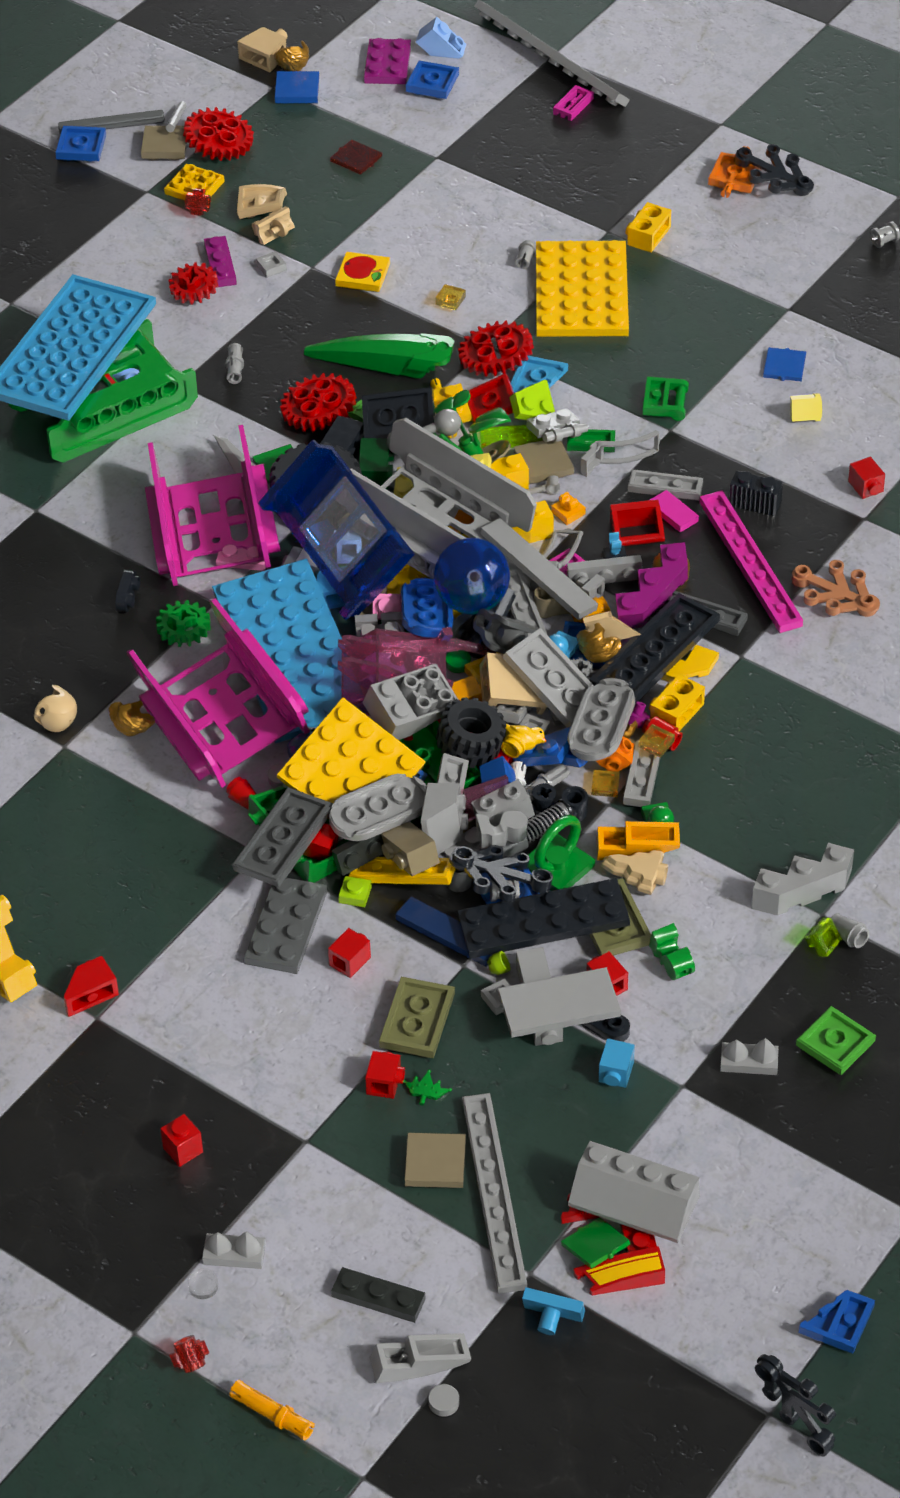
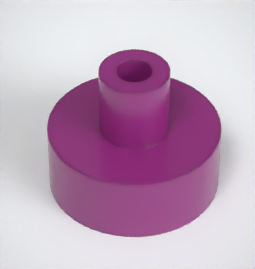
[628,701,650,728]

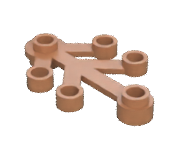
[792,560,880,617]

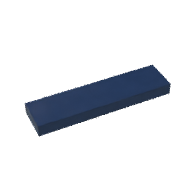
[396,897,493,967]

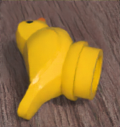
[501,724,546,758]

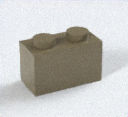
[381,821,440,876]

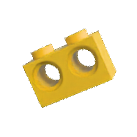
[625,202,671,253]
[649,674,705,731]

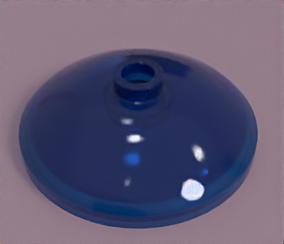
[434,538,510,614]

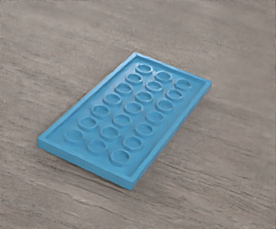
[0,274,156,421]
[212,559,370,744]

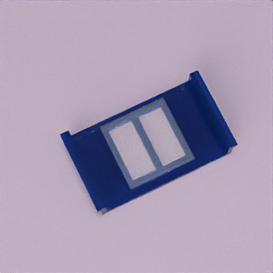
[258,440,415,620]

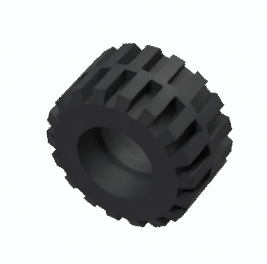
[436,697,506,768]

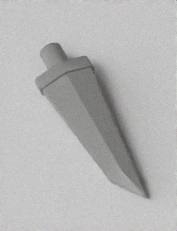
[213,435,254,474]

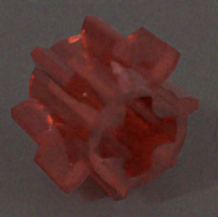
[185,188,211,216]
[169,1335,210,1373]

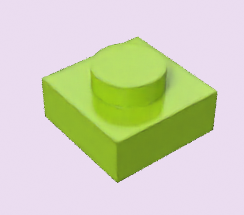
[339,876,372,907]

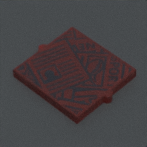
[330,140,382,175]

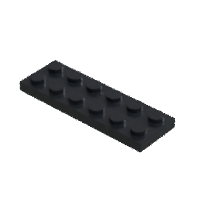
[589,593,720,704]
[458,878,630,959]

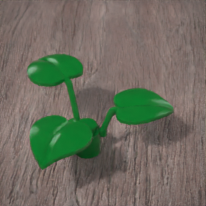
[433,390,511,456]

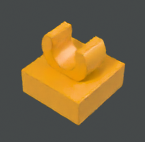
[551,491,586,525]

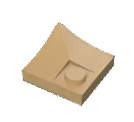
[237,184,287,219]

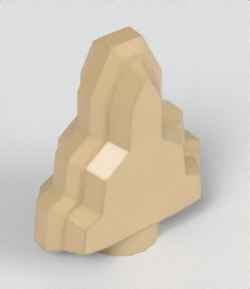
[602,850,668,895]

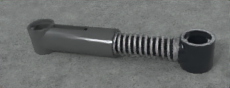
[446,786,588,892]

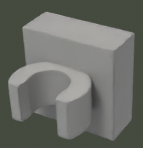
[576,574,605,598]

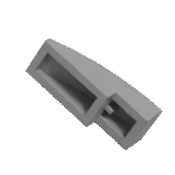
[369,1333,471,1383]

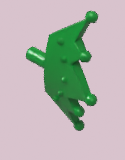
[403,1069,452,1105]

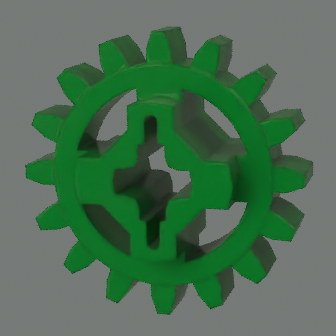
[156,600,211,647]

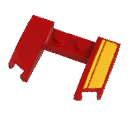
[561,1193,665,1296]

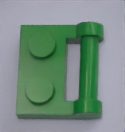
[643,377,689,421]

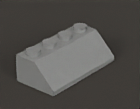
[568,1141,700,1243]

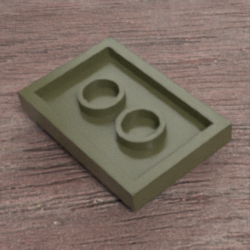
[589,878,651,956]
[379,976,455,1059]

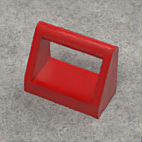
[610,499,665,546]

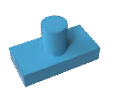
[522,1287,585,1335]

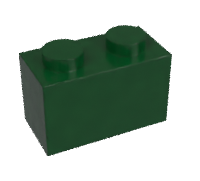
[359,438,395,489]

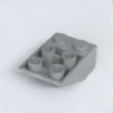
[362,664,459,740]

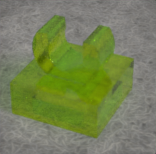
[804,917,842,957]

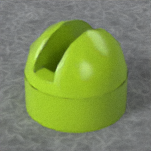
[487,951,511,975]

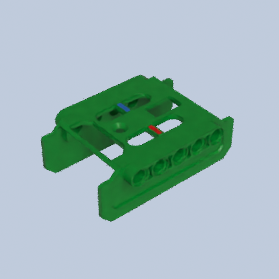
[8,319,198,463]

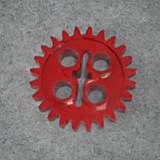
[183,107,254,161]
[458,320,534,377]
[280,373,357,432]

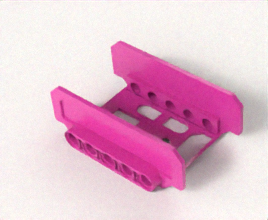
[145,425,280,586]
[127,598,310,788]

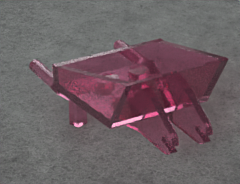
[338,627,497,721]

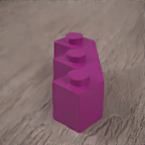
[615,542,688,629]

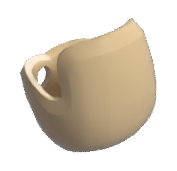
[34,685,77,732]

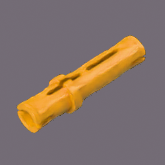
[229,1380,315,1441]

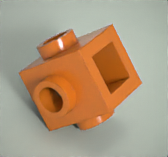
[596,736,634,775]

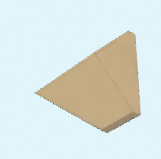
[583,611,641,640]

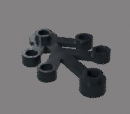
[734,144,814,196]
[449,845,553,902]
[755,1354,836,1457]

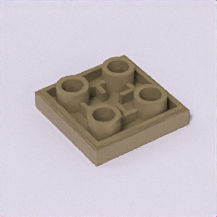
[141,126,187,160]
[514,440,574,484]
[405,1133,466,1188]

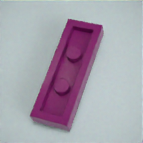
[204,236,237,288]

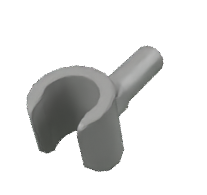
[527,475,560,495]

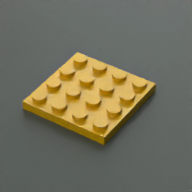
[276,698,426,803]

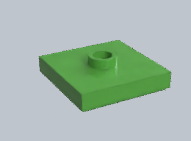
[796,1006,876,1075]

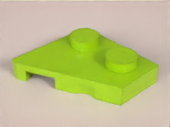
[510,380,555,420]

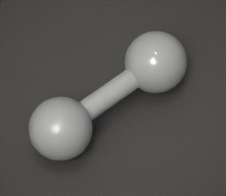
[387,409,461,455]

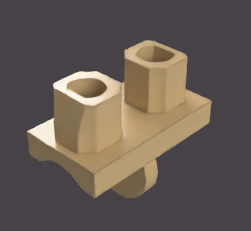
[252,207,295,245]

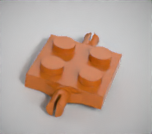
[708,146,762,198]

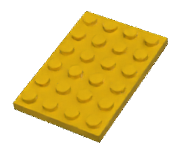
[536,240,629,337]

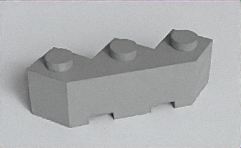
[751,843,854,916]

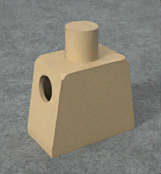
[238,27,288,72]

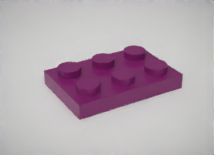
[364,38,411,85]

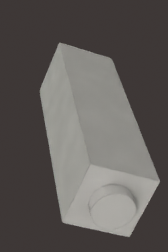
[516,947,563,1046]

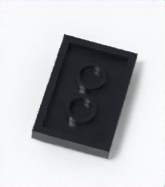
[362,387,436,438]

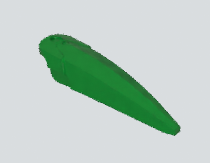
[304,333,454,378]

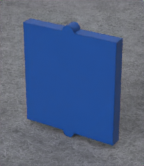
[763,347,806,382]

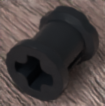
[532,783,556,816]

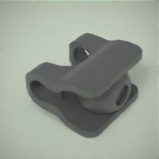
[473,608,539,654]

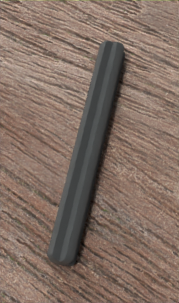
[58,110,165,134]

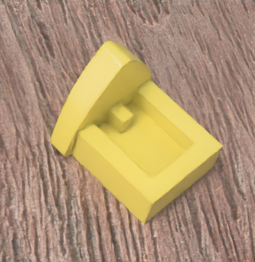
[790,393,822,422]

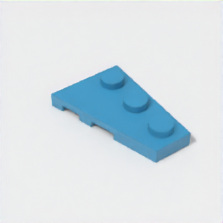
[511,355,568,393]

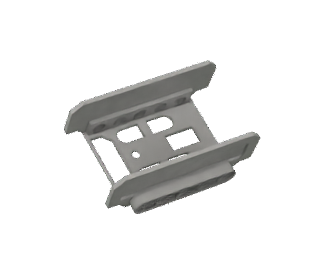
[335,418,537,584]

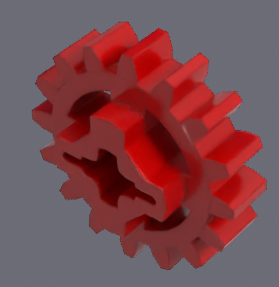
[168,262,219,305]

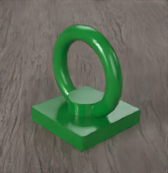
[528,815,595,891]

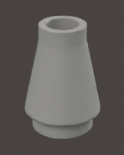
[829,913,870,948]

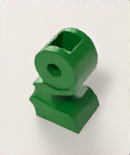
[649,923,695,980]

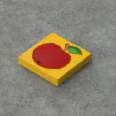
[335,252,390,292]

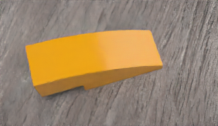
[596,821,680,860]

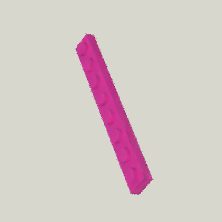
[700,491,803,633]

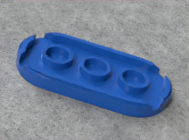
[400,578,453,638]

